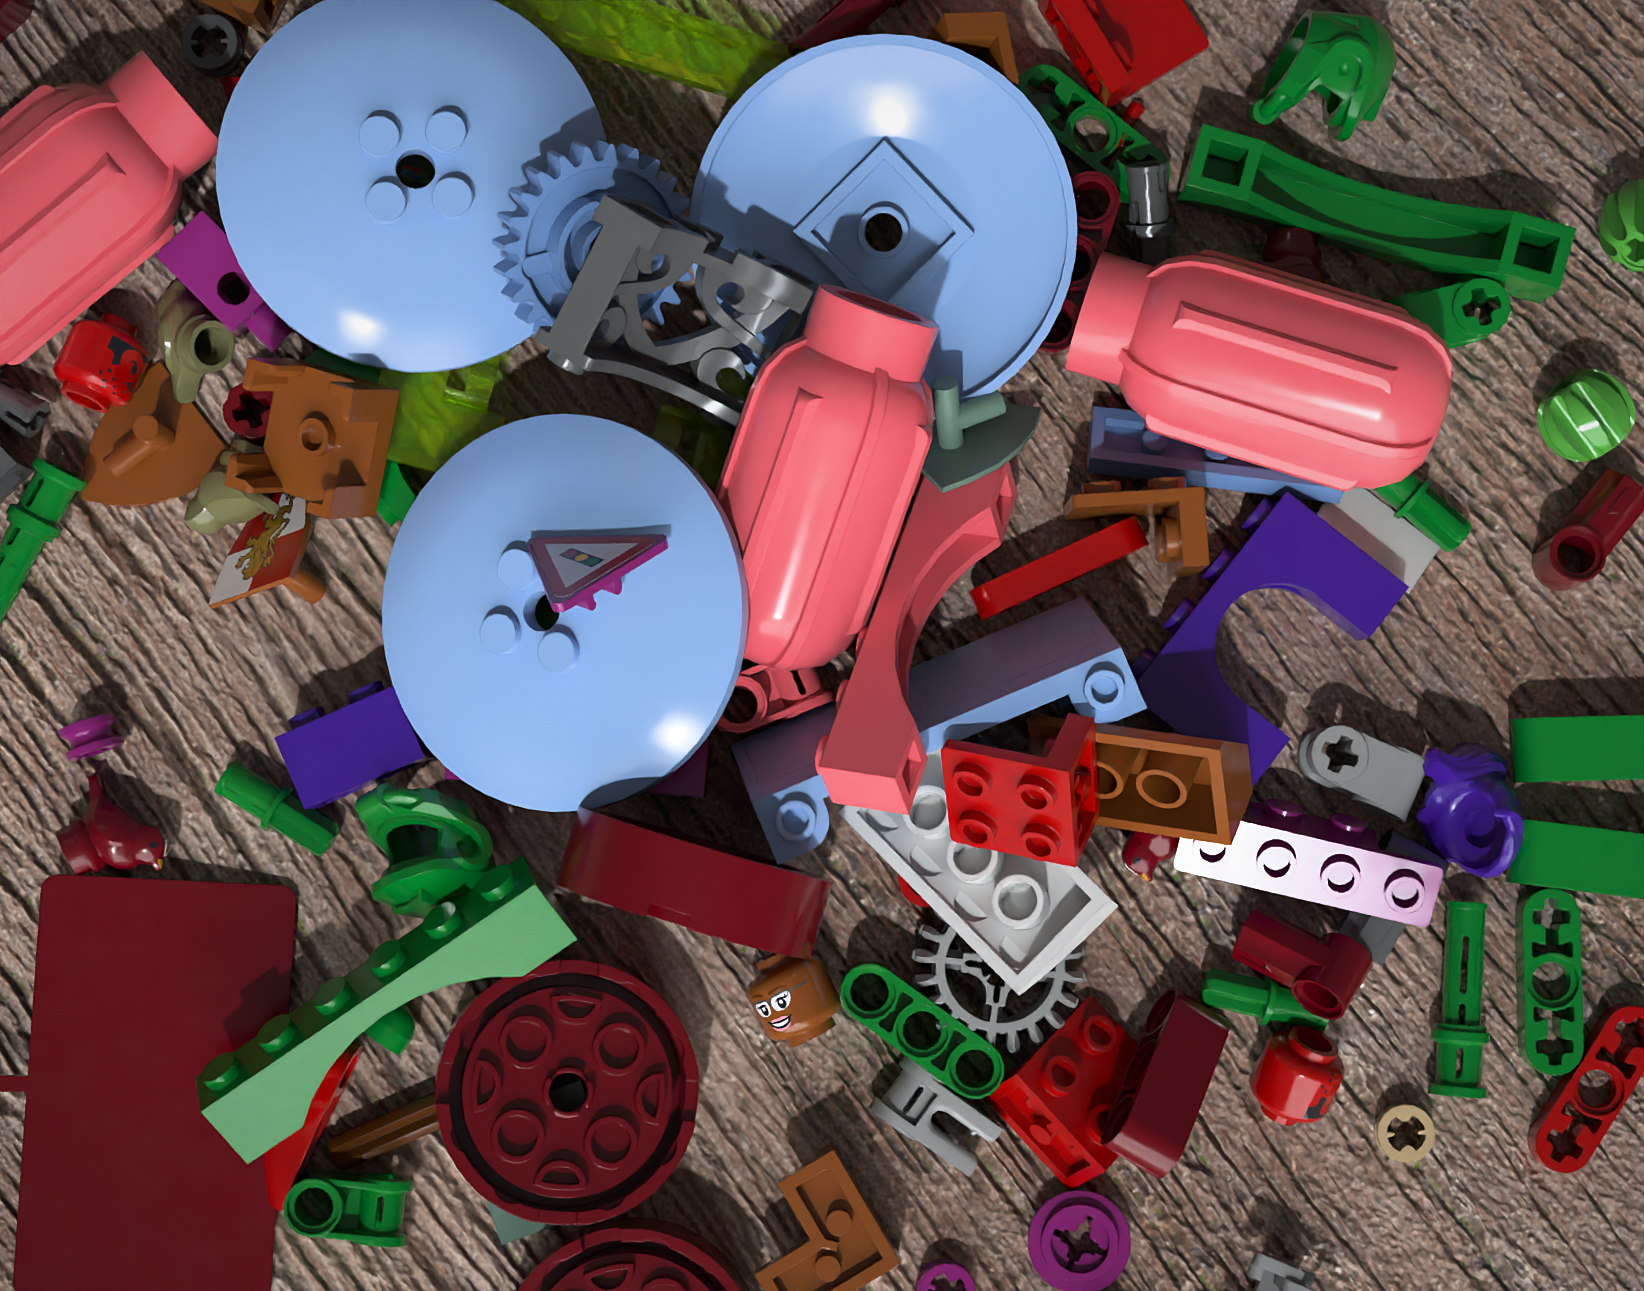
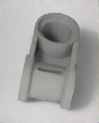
[1297,725,1425,822]

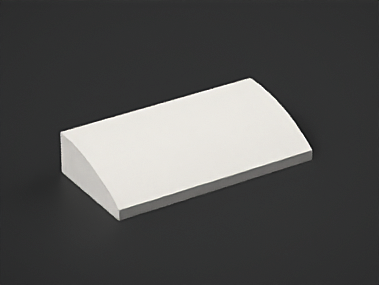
[839,748,1118,995]

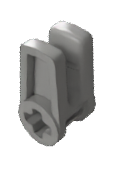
[869,1055,1003,1177]

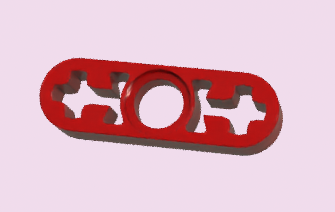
[968,516,1149,621]
[1527,1004,1644,1173]

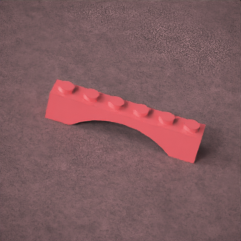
[815,461,1018,815]

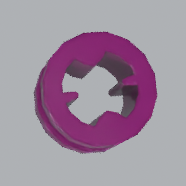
[58,713,125,762]
[915,1258,976,1291]

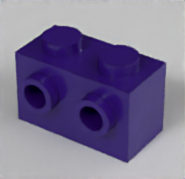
[274,680,433,809]

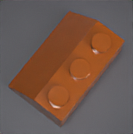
[1027,714,1253,846]

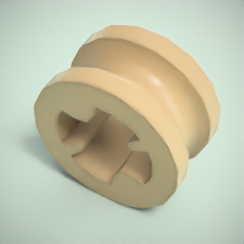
[1374,1103,1436,1163]

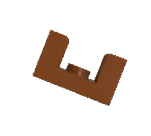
[224,358,400,519]

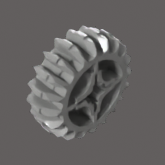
[912,909,1085,1053]

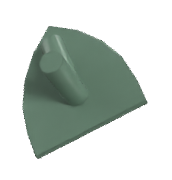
[921,376,1042,493]

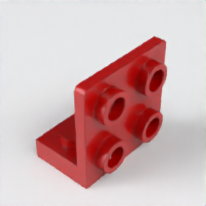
[1037,0,1209,109]
[941,713,1100,868]
[984,996,1137,1190]

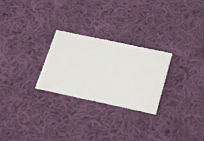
[1317,487,1440,593]

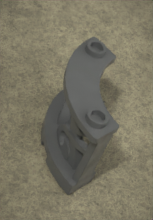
[533,194,819,431]

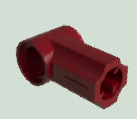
[1532,467,1644,591]
[1231,907,1373,1020]

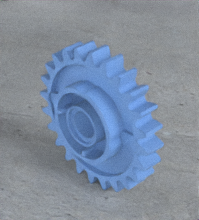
[492,139,692,345]

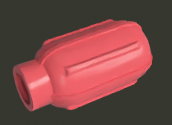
[0,50,218,367]
[1065,249,1453,492]
[714,284,940,670]

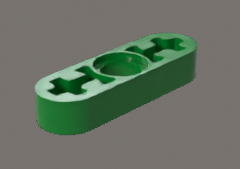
[1017,64,1170,205]
[1515,887,1584,1076]

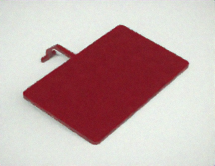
[0,874,297,1291]

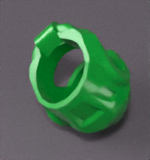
[1246,9,1397,142]
[355,783,496,919]

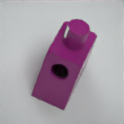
[155,211,296,353]

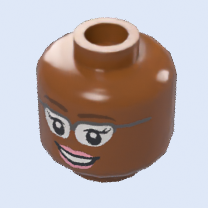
[746,953,841,1048]

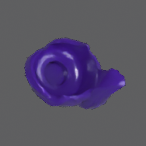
[1416,742,1523,878]

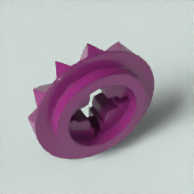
[1027,1189,1131,1291]

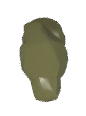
[156,280,235,404]
[184,439,280,535]

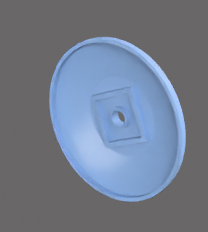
[216,0,606,373]
[689,34,1077,420]
[382,414,749,812]

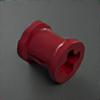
[222,383,274,447]

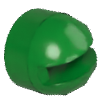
[364,1004,415,1056]

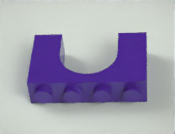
[1129,492,1409,786]

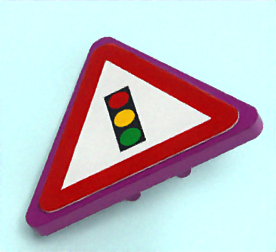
[526,534,668,612]

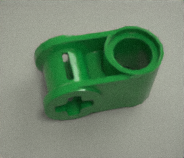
[1383,278,1511,351]
[283,1170,414,1247]

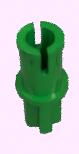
[1373,473,1472,552]
[214,759,340,856]
[1200,968,1329,1033]

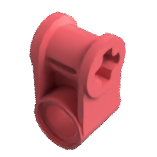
[716,663,836,736]

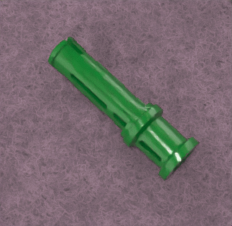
[0,456,88,624]
[1428,901,1490,1098]

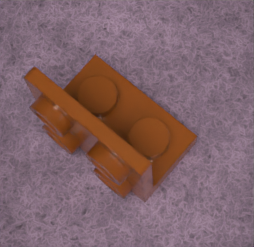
[1063,477,1210,578]

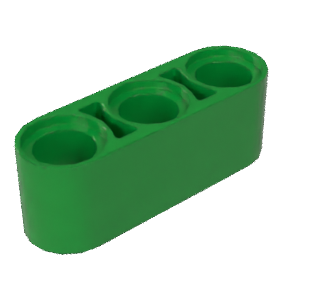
[1511,715,1644,783]
[1505,819,1644,899]
[840,960,1004,1099]

